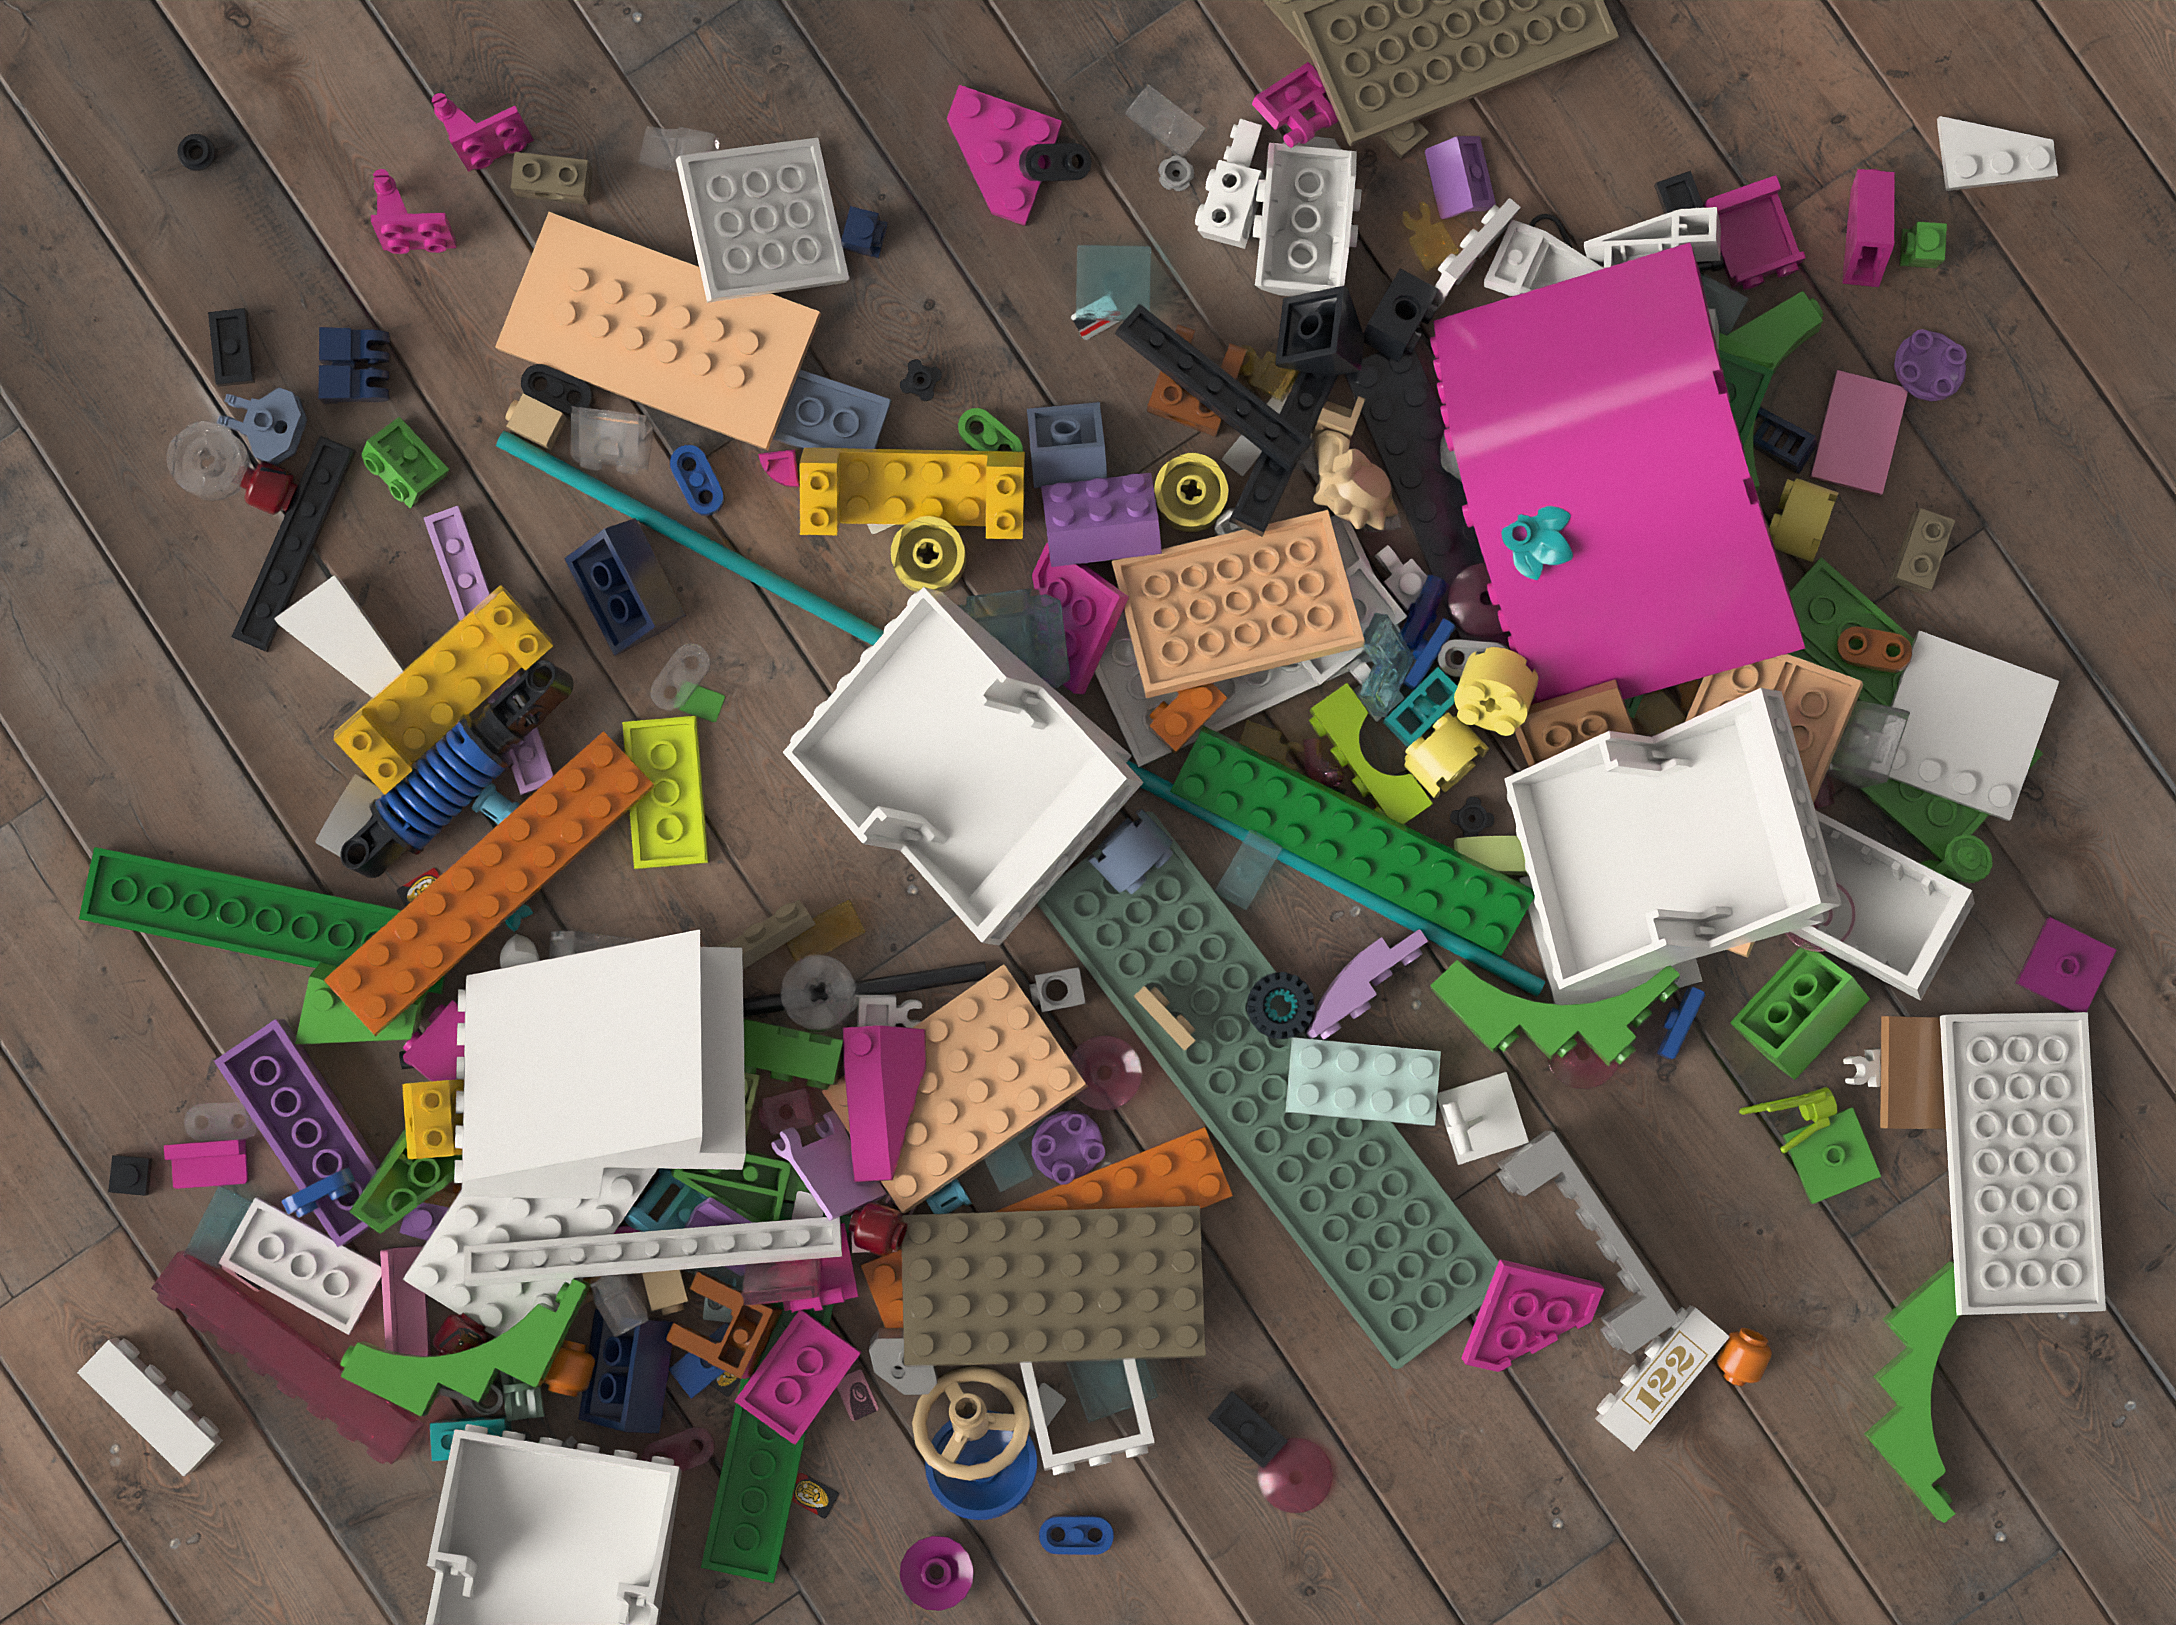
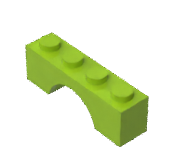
[1308,683,1433,825]

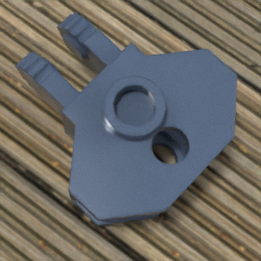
[217,388,308,465]

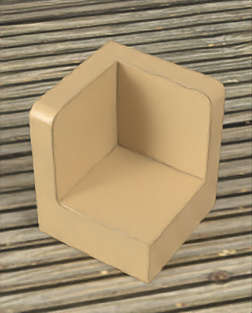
[1311,396,1365,440]

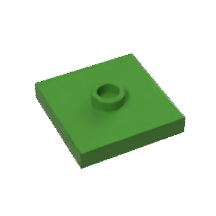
[1783,1107,1881,1204]

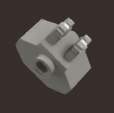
[869,1328,938,1395]

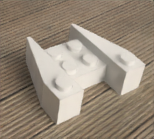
[1584,207,1721,349]

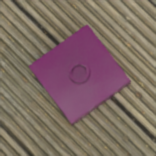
[2015,917,2117,1013]

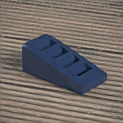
[1753,407,1817,474]

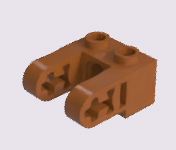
[1147,324,1247,437]
[666,1271,783,1379]

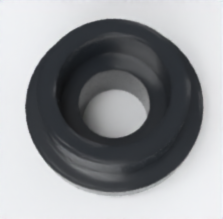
[177,134,215,171]

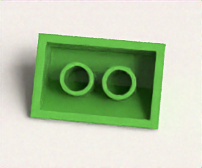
[1730,942,1870,1080]

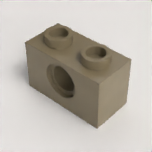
[510,152,593,205]
[1888,508,1955,594]

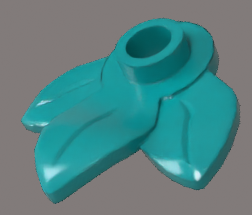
[1501,506,1573,580]

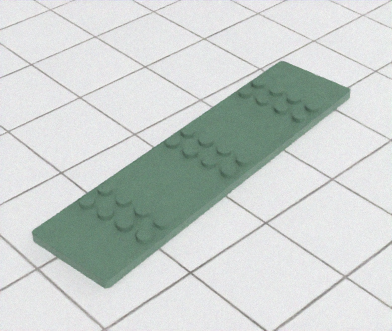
[1037,812,1499,1369]

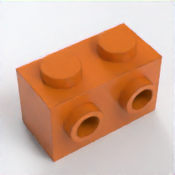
[1149,683,1228,754]

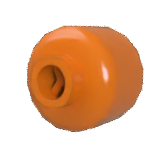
[1717,1328,1772,1386]
[544,1340,595,1397]

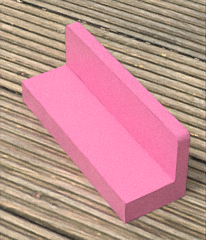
[380,1246,431,1356]

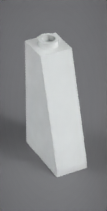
[274,575,405,698]

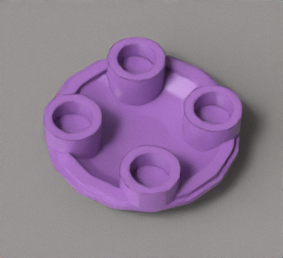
[1894,329,1967,401]
[1032,1111,1105,1185]

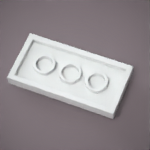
[219,1197,382,1335]

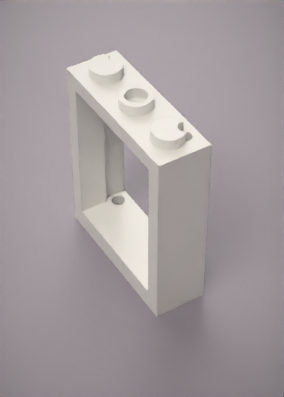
[1020,1359,1155,1476]

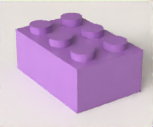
[1041,473,1162,567]

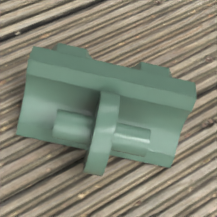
[500,1371,545,1421]

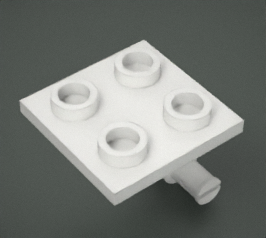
[1437,1072,1529,1165]

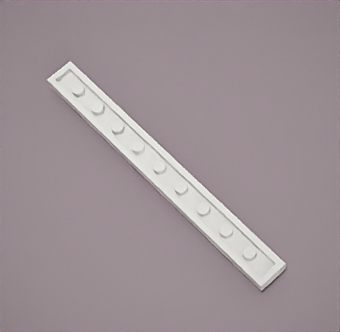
[464,1217,842,1287]

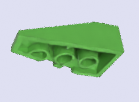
[349,1128,462,1234]

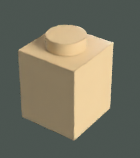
[505,394,567,451]
[642,1269,691,1315]

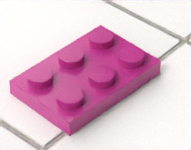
[734,1310,861,1445]

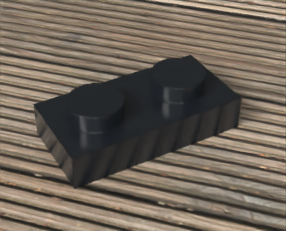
[208,308,255,387]
[1207,1390,1288,1469]

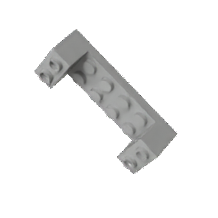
[1496,1130,1680,1354]

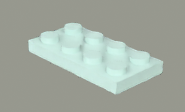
[1286,1037,1441,1126]

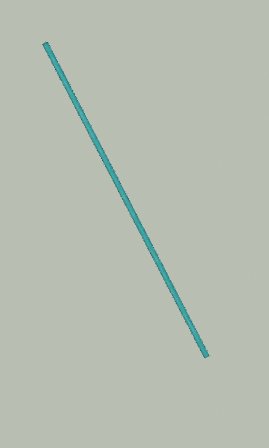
[496,430,1545,997]

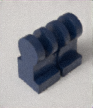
[318,327,390,404]

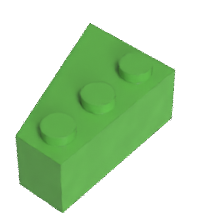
[295,962,428,1044]
[743,1019,844,1090]
[670,1150,791,1223]

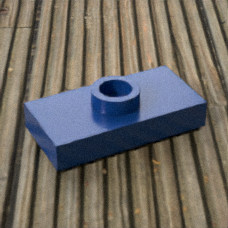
[1402,618,1455,690]
[1656,987,1705,1059]
[669,1322,730,1398]

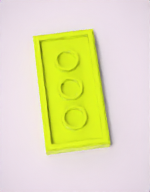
[622,716,709,869]

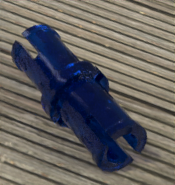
[1395,575,1449,651]

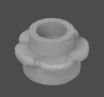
[1158,155,1194,191]

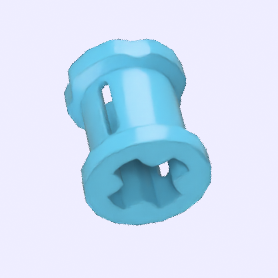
[472,783,521,825]
[926,1178,972,1214]

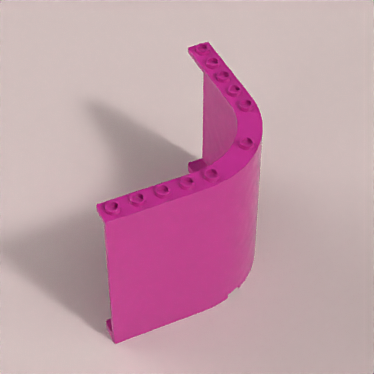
[1430,242,1805,705]

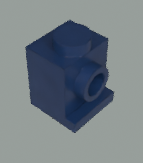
[841,206,888,259]

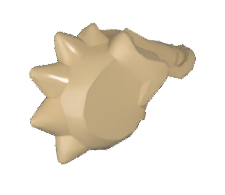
[1313,430,1398,530]

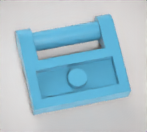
[624,1168,708,1232]

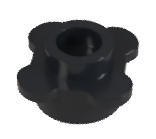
[900,359,942,402]
[1450,797,1494,838]

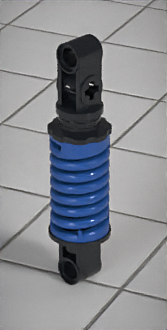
[340,660,574,878]

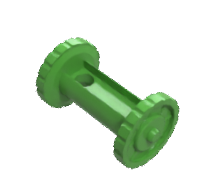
[1920,834,1993,883]

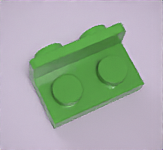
[361,417,449,508]

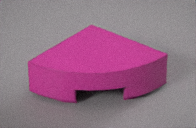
[758,449,800,488]

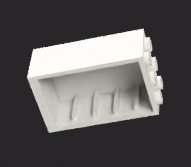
[1790,810,1975,1000]

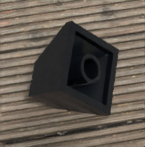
[1275,286,1365,377]

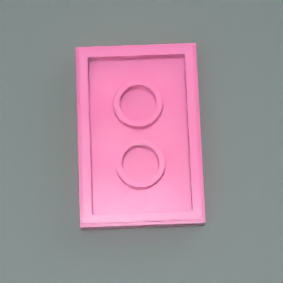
[1809,370,1908,496]

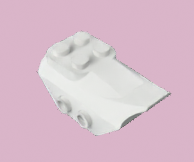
[1253,137,1362,296]

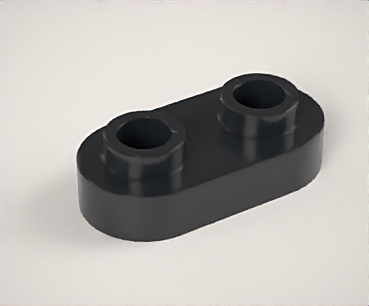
[1019,143,1092,182]
[521,364,593,416]

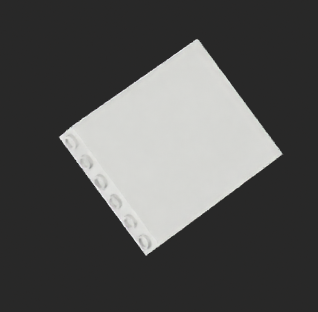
[783,587,1143,945]
[1504,688,1842,990]
[454,930,746,1199]
[426,1425,682,1625]

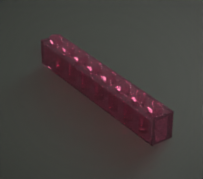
[151,1250,424,1464]

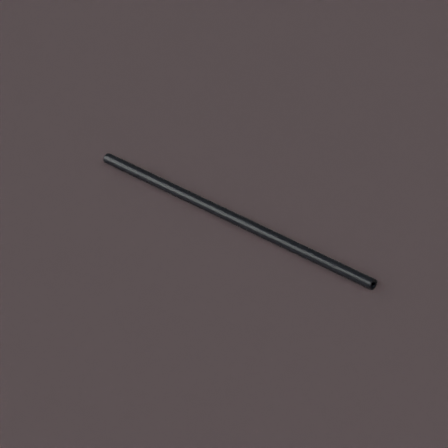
[399,961,987,1070]

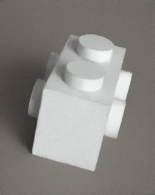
[1195,160,1265,249]

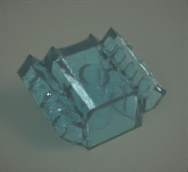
[957,589,1071,688]

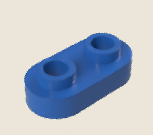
[670,445,725,516]
[281,1167,356,1218]
[1039,1515,1114,1555]

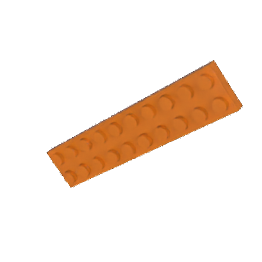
[324,731,654,1037]
[861,1127,1233,1328]

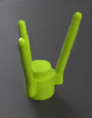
[1739,1087,1837,1153]

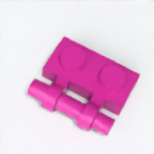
[1252,62,1338,148]

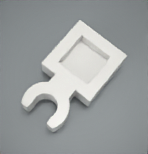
[857,995,922,1028]
[1843,1048,1881,1087]

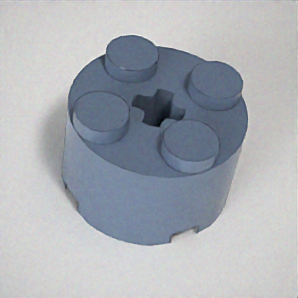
[1088,808,1174,894]

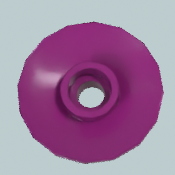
[899,1535,974,1611]

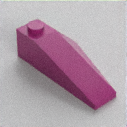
[843,1025,926,1182]

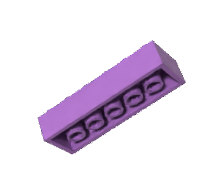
[214,1019,381,1247]

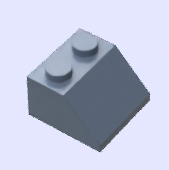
[1027,402,1107,488]

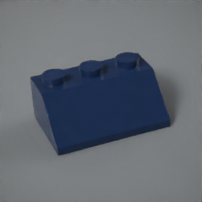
[564,518,686,656]
[578,1309,673,1433]

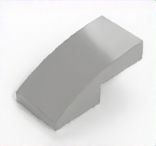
[316,774,383,857]

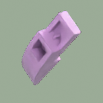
[1306,929,1428,1040]

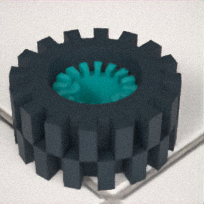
[1247,972,1315,1039]

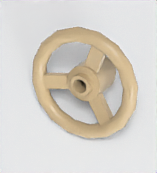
[912,1366,1031,1481]

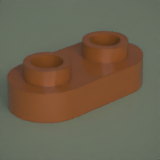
[1837,626,1912,673]

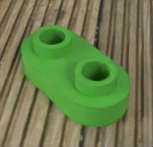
[958,408,1023,452]

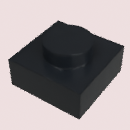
[108,1155,152,1196]

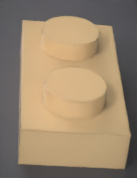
[1133,986,1196,1051]

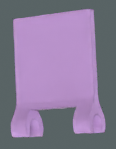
[771,1110,887,1221]

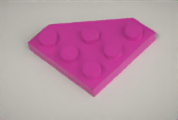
[947,85,1062,226]
[1032,543,1129,694]
[1461,1259,1604,1372]

